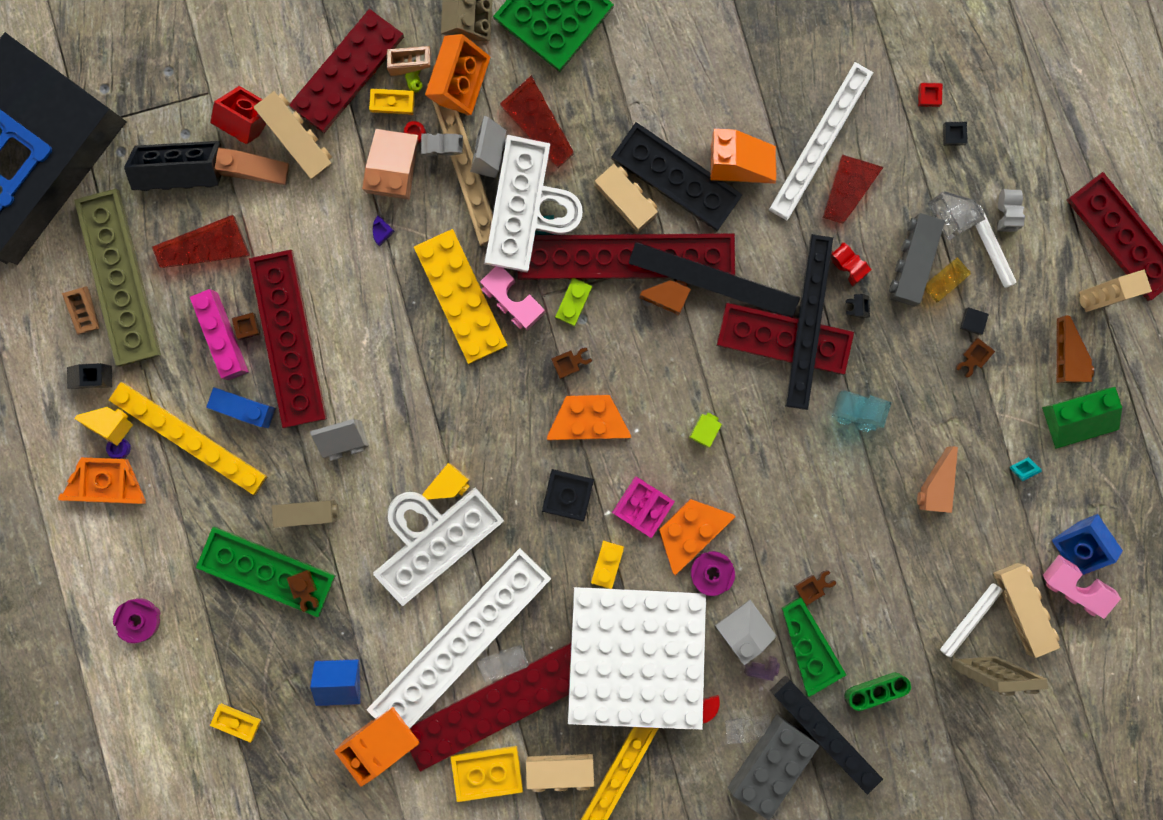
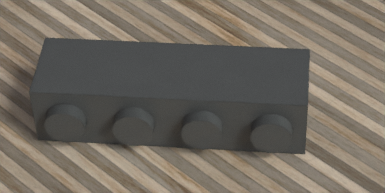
[889,213,945,307]

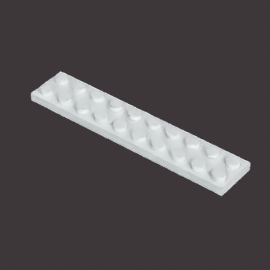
[367,548,551,729]

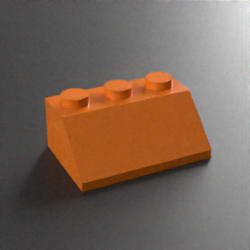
[425,34,491,115]

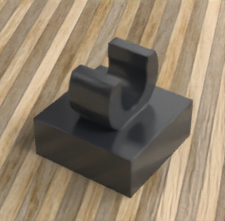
[846,294,870,318]

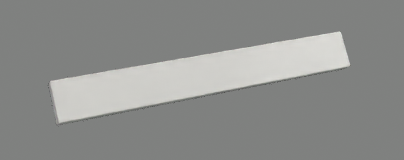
[769,62,874,221]

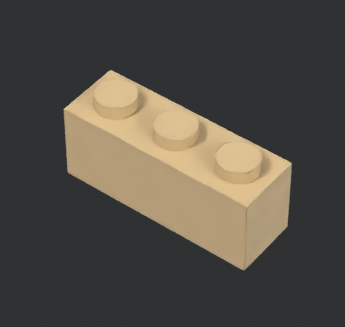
[594,164,658,233]
[526,754,594,792]

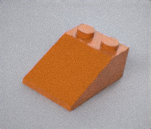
[711,128,776,184]

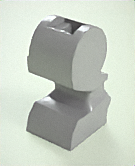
[421,133,463,157]
[997,189,1025,232]

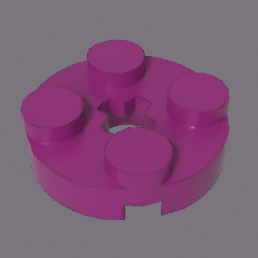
[690,551,735,596]
[113,598,161,643]

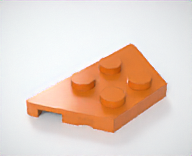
[547,395,631,440]
[58,457,146,504]
[659,499,736,575]

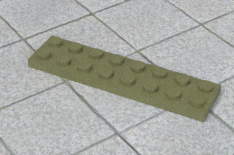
[74,189,161,367]

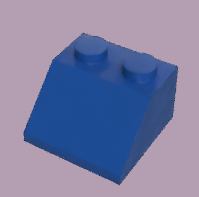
[1052,514,1123,575]

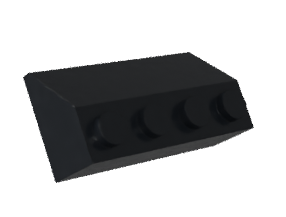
[124,141,222,191]

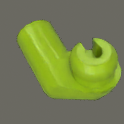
[405,60,423,93]

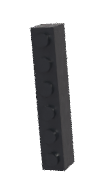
[770,675,883,795]

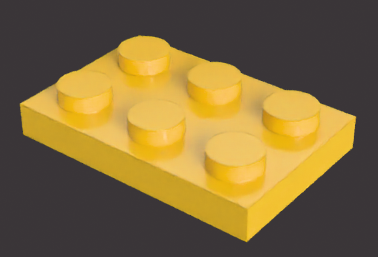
[451,746,523,802]

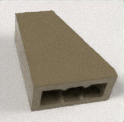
[272,500,339,528]

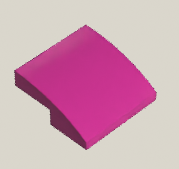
[612,476,675,538]

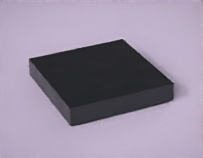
[542,469,594,522]

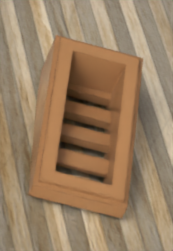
[387,46,431,76]
[62,286,100,335]

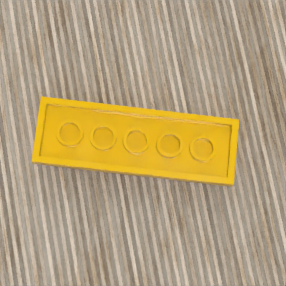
[414,229,508,364]

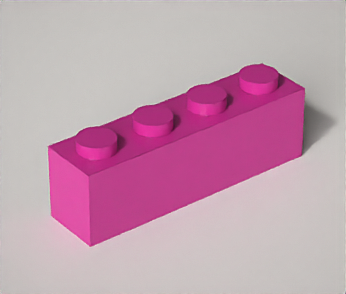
[190,289,249,380]

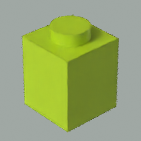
[689,412,722,448]

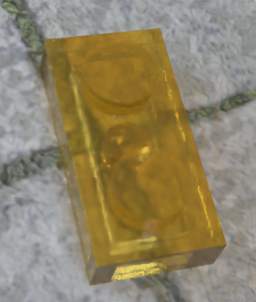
[925,257,972,303]

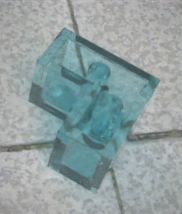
[832,390,892,432]

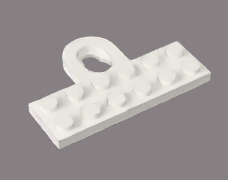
[484,135,583,272]
[373,487,504,606]

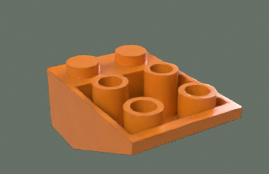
[334,707,420,787]

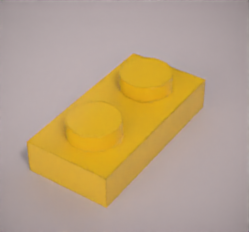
[369,89,415,115]
[591,540,624,589]
[210,703,261,743]

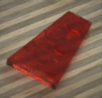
[822,155,884,224]

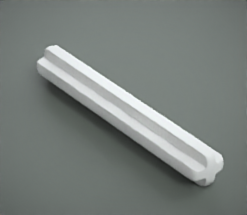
[970,207,1016,288]
[940,583,1003,657]

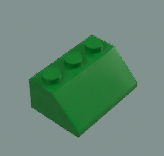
[1042,387,1122,449]

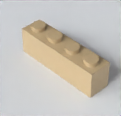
[254,91,332,179]
[1079,269,1152,312]
[993,563,1060,658]

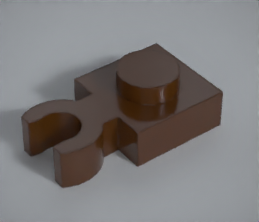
[955,338,995,378]
[551,348,592,379]
[287,570,319,612]
[794,570,836,606]

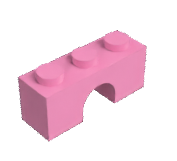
[480,266,545,330]
[1043,555,1121,619]

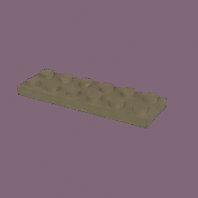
[952,656,1048,696]

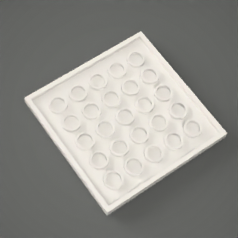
[568,587,706,730]

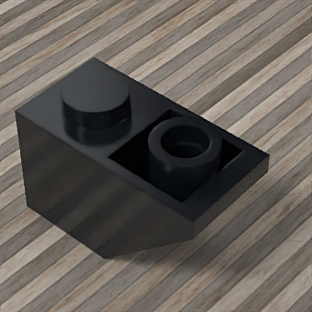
[67,363,112,389]

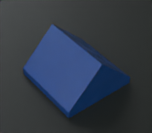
[310,659,361,706]

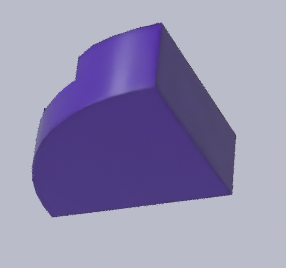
[373,215,395,247]

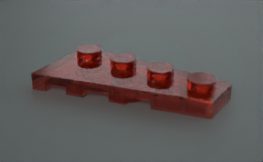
[500,75,574,168]
[152,215,250,268]

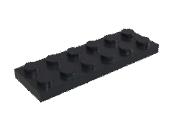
[611,122,742,232]

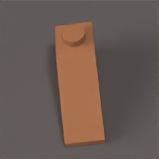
[215,148,289,185]
[917,446,958,513]

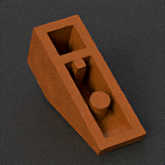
[1056,315,1094,384]

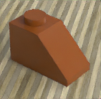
[639,279,691,316]

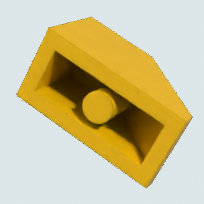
[74,407,133,446]
[422,463,470,500]

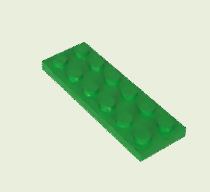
[196,527,336,617]

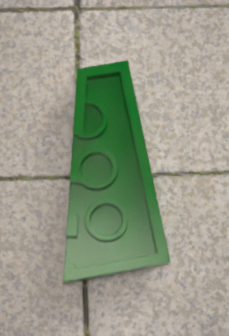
[781,597,846,697]

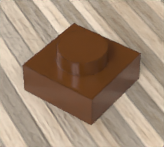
[232,313,260,340]

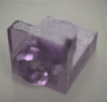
[744,656,780,681]

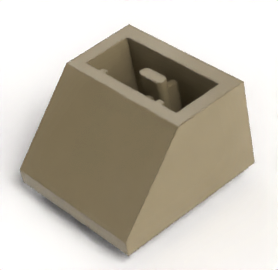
[441,0,493,41]

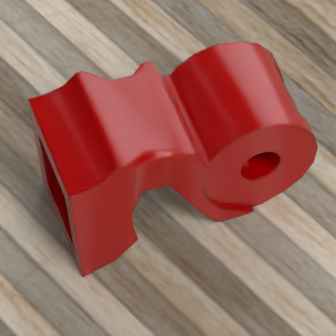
[830,243,872,287]

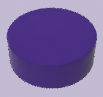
[106,438,131,459]

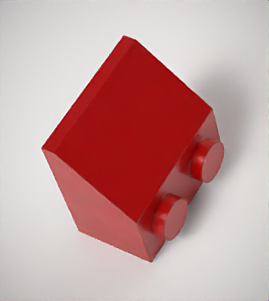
[210,86,266,145]

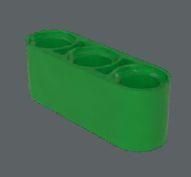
[844,672,911,711]

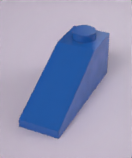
[206,387,276,428]

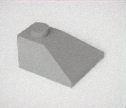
[715,600,776,665]

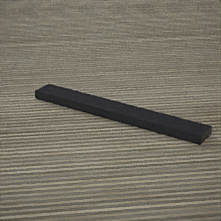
[785,234,834,410]
[628,241,800,318]

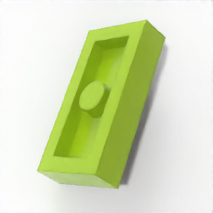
[555,279,592,327]

